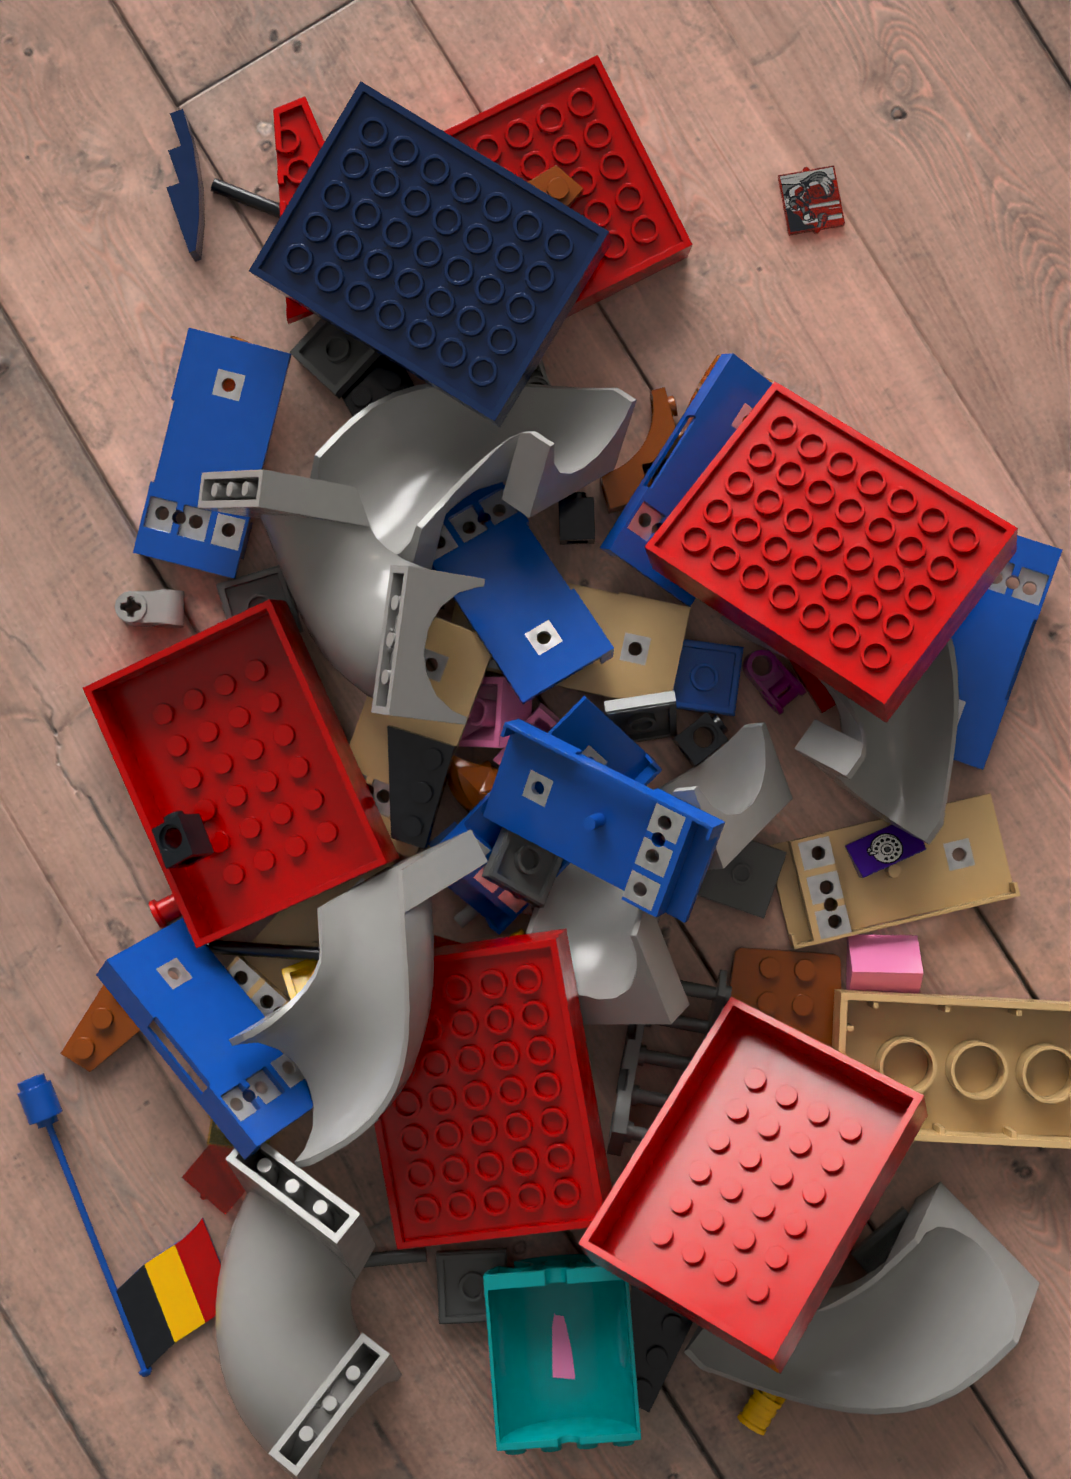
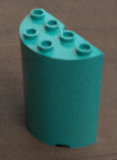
[483,1254,641,1455]

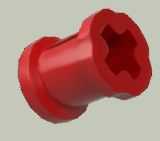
[148,894,182,929]

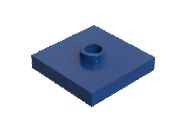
[673,639,744,717]

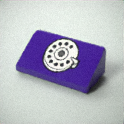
[845,824,926,878]

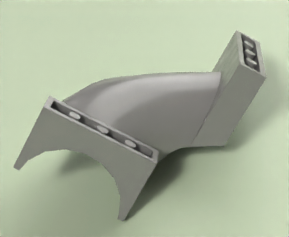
[310,383,636,569]
[197,469,485,725]
[720,615,959,845]
[526,722,793,1024]
[229,829,488,1168]
[216,1143,402,1479]
[684,1182,1040,1415]

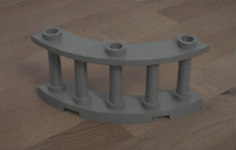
[607,969,732,1156]

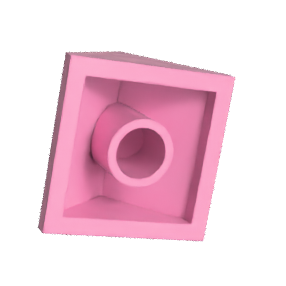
[846,934,923,993]

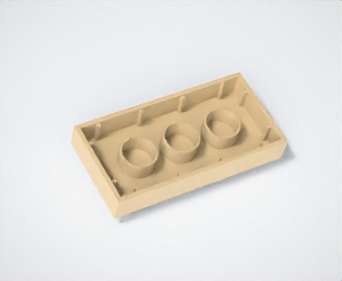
[832,989,1071,1149]

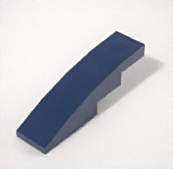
[166,109,205,262]

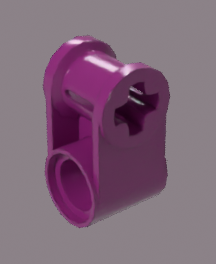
[742,649,806,715]

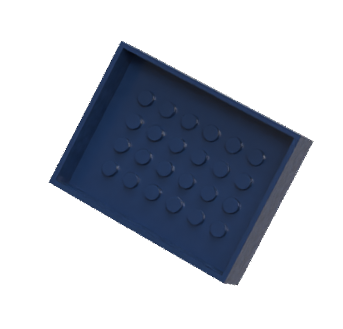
[249,81,611,427]

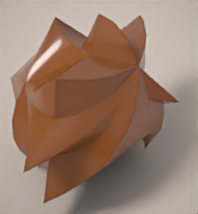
[448,755,499,813]

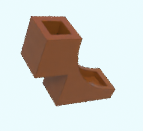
[600,387,683,514]

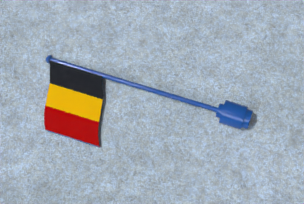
[17,1073,221,1377]

